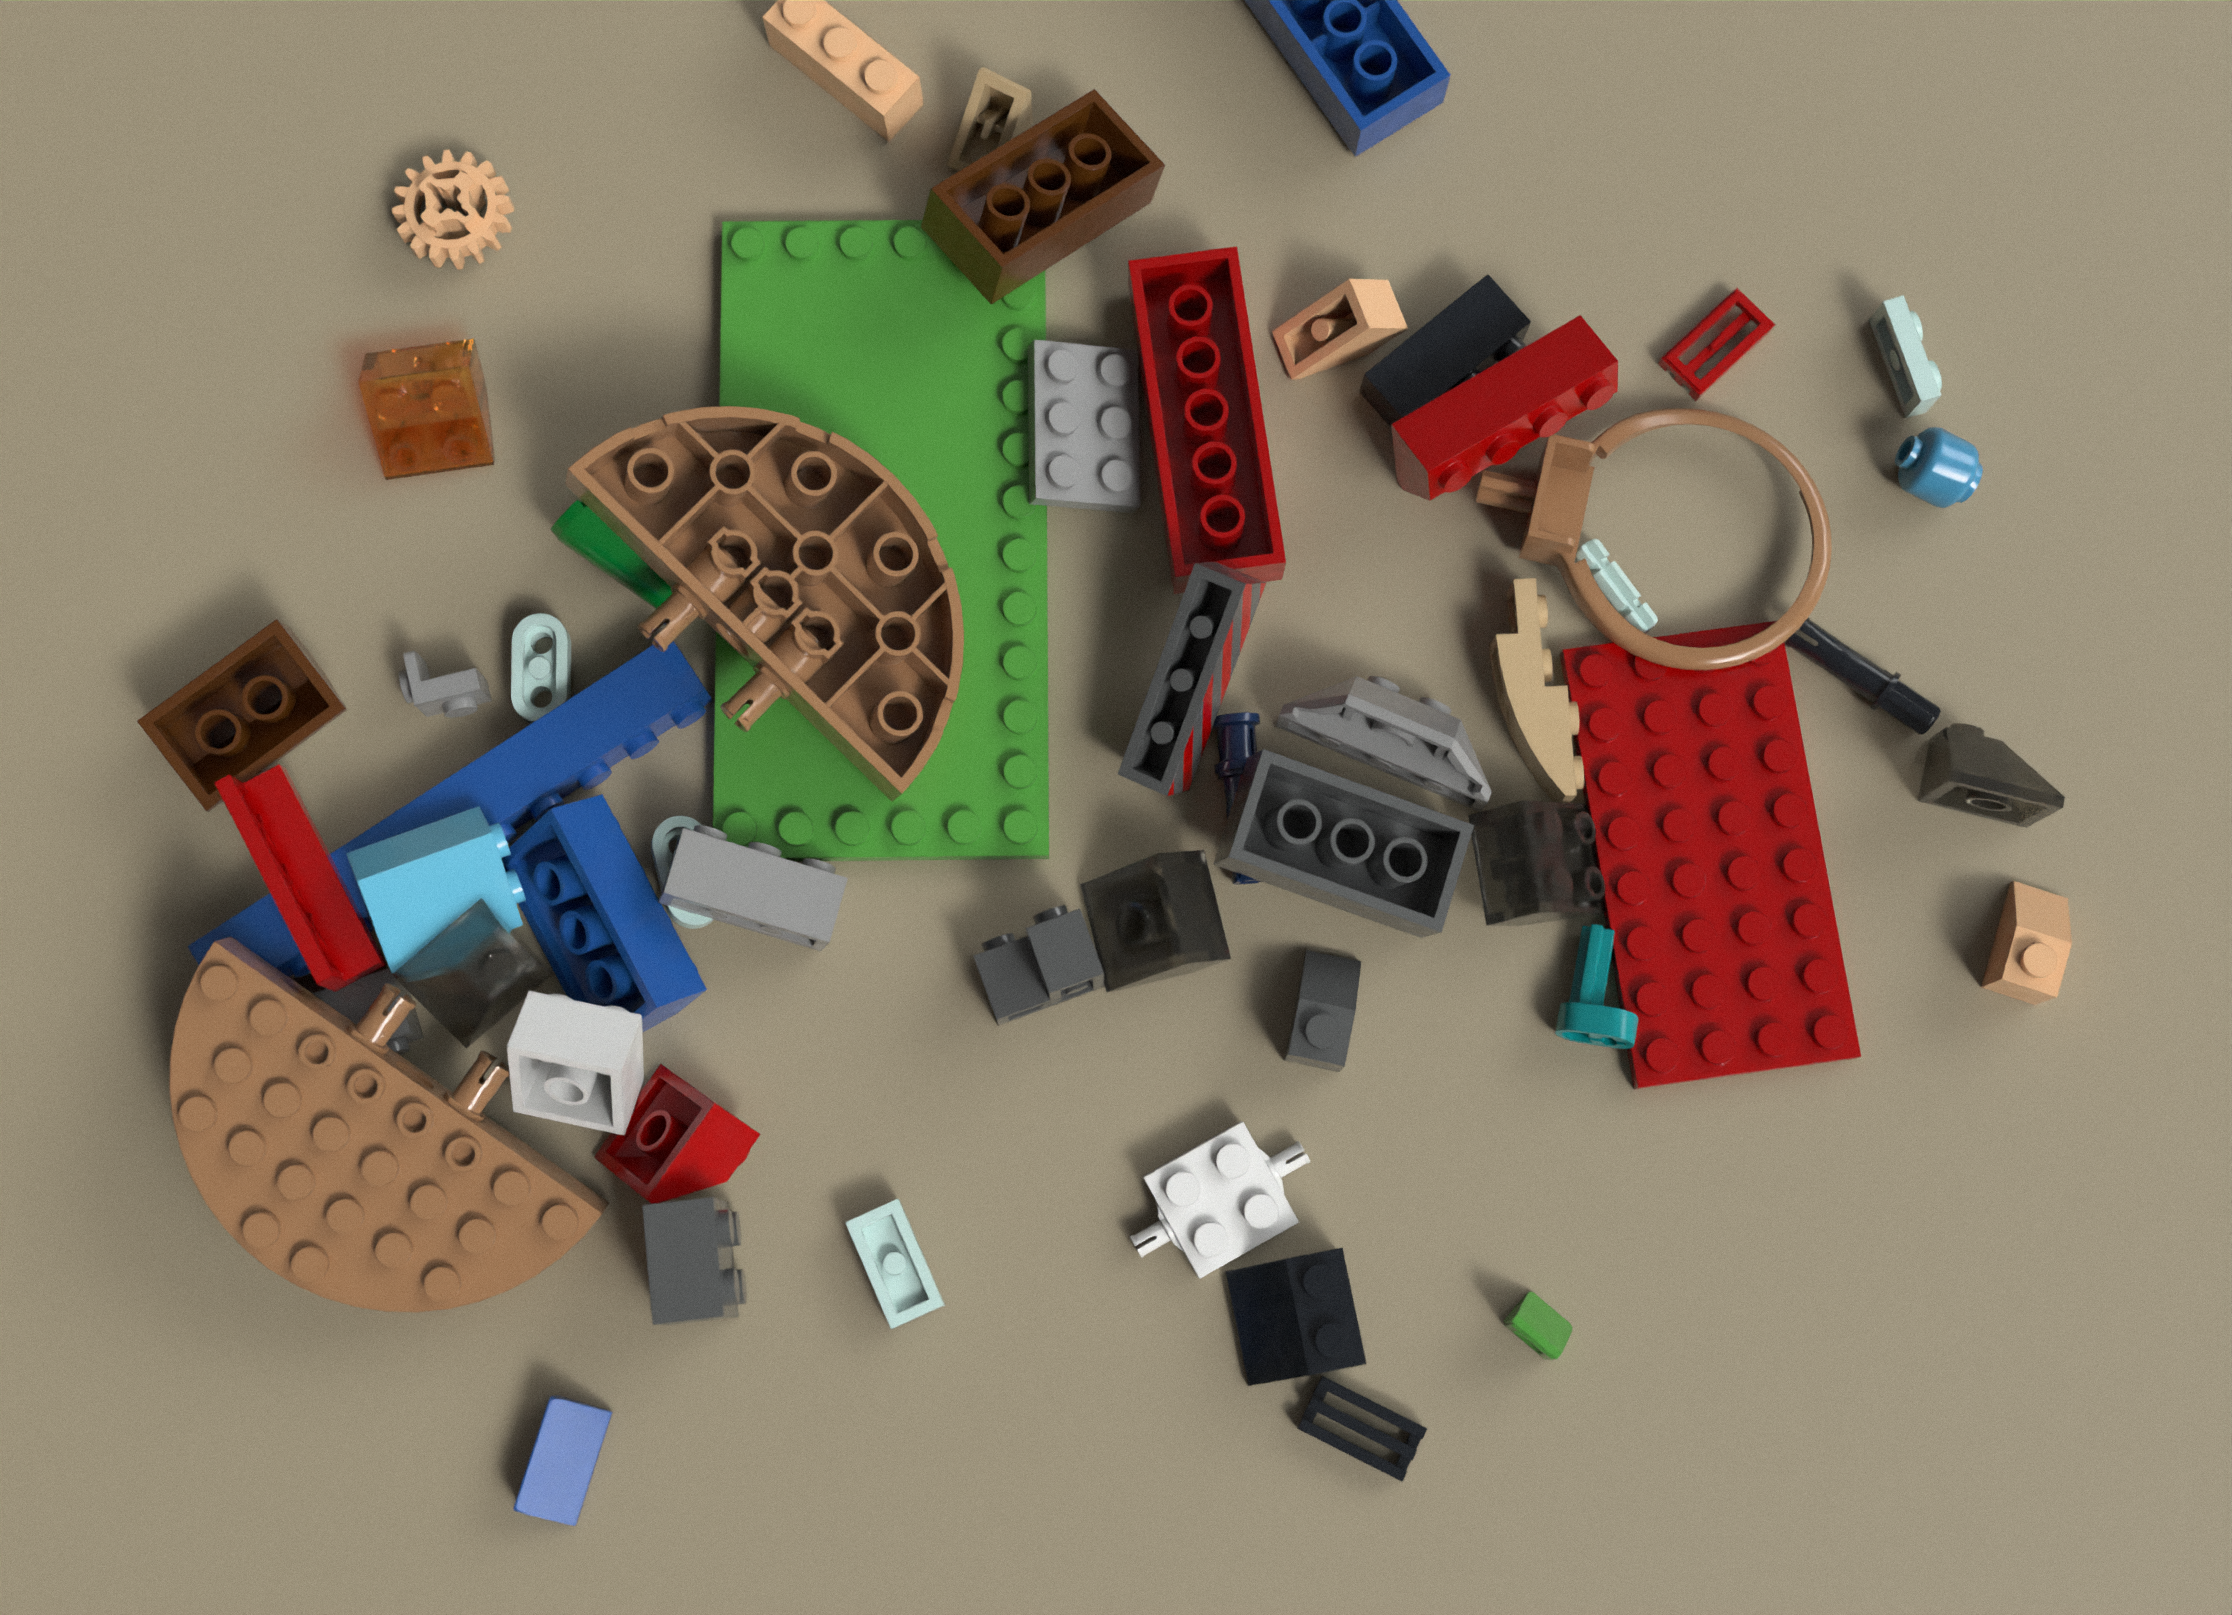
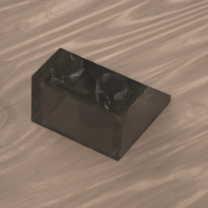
[1080,850,1231,992]

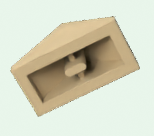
[947,67,1033,171]

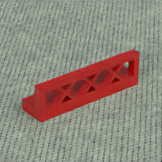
[214,764,387,992]

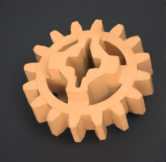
[392,150,514,270]

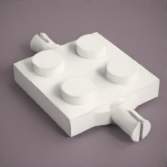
[1130,1121,1310,1279]

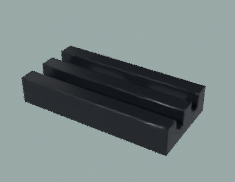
[1297,1376,1427,1482]

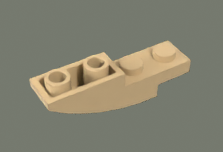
[1489,578,1584,806]

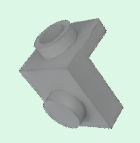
[399,651,492,718]

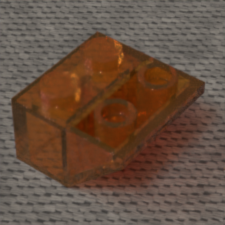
[358,338,495,480]

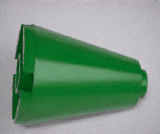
[550,499,672,609]

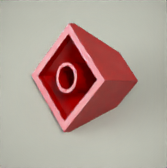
[594,1064,761,1204]

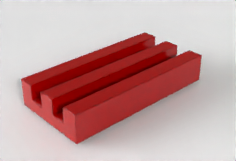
[1658,288,1775,401]

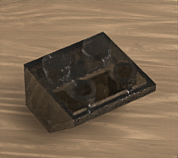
[1468,800,1605,926]

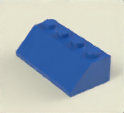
[501,794,707,1033]

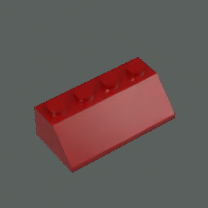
[1391,315,1618,501]

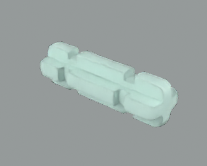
[1575,538,1658,633]

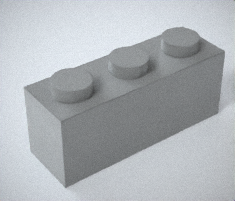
[658,825,848,951]

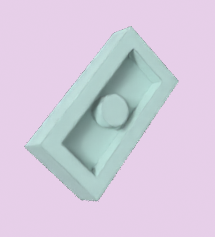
[1869,295,1942,418]
[845,1199,945,1329]

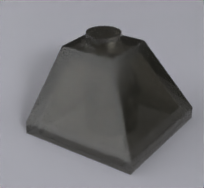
[1918,723,2065,828]
[393,898,553,1049]

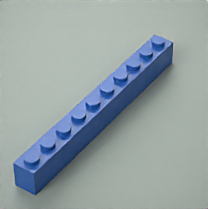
[187,641,713,978]

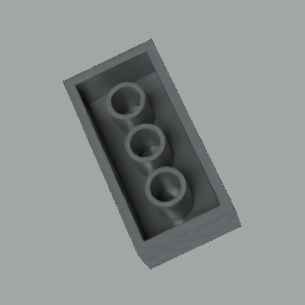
[1213,749,1474,938]

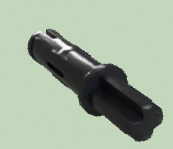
[1785,617,1941,735]

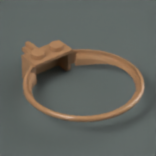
[1475,408,1832,670]

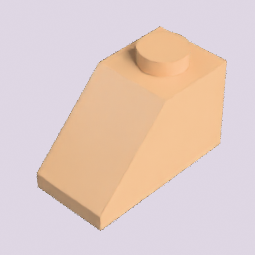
[1272,279,1408,380]
[1981,881,2072,1005]

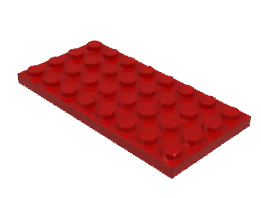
[1560,621,1861,1090]

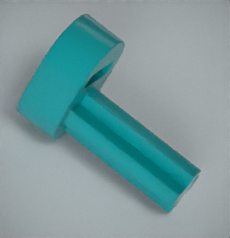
[1555,924,1639,1049]

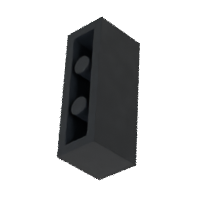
[1359,274,1531,427]

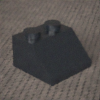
[1225,1247,1367,1386]

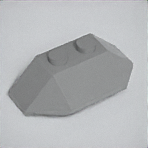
[1276,676,1492,812]

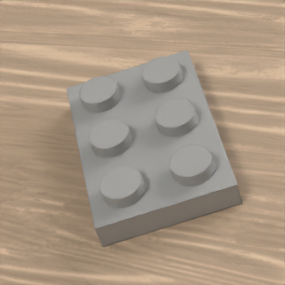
[1028,340,1140,513]

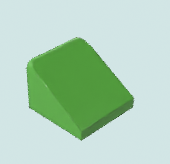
[1503,1291,1572,1360]

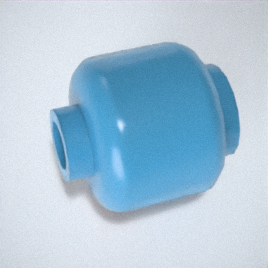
[1895,427,1983,508]

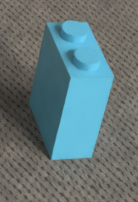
[346,806,526,974]

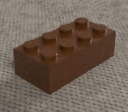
[921,89,1165,304]

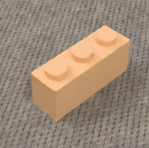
[762,0,924,142]

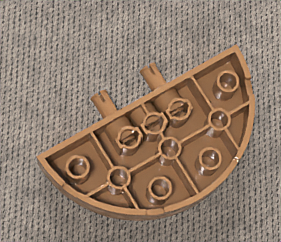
[565,406,964,801]
[169,937,610,1312]

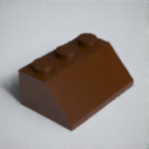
[137,619,348,812]

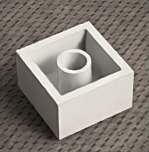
[507,991,644,1136]

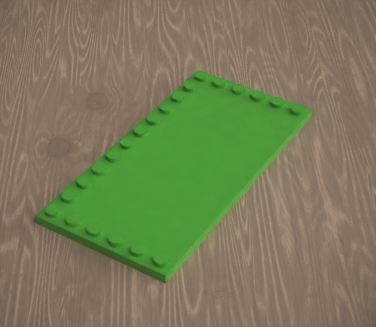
[713,220,1049,861]

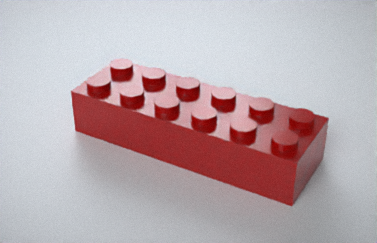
[1128,246,1286,594]

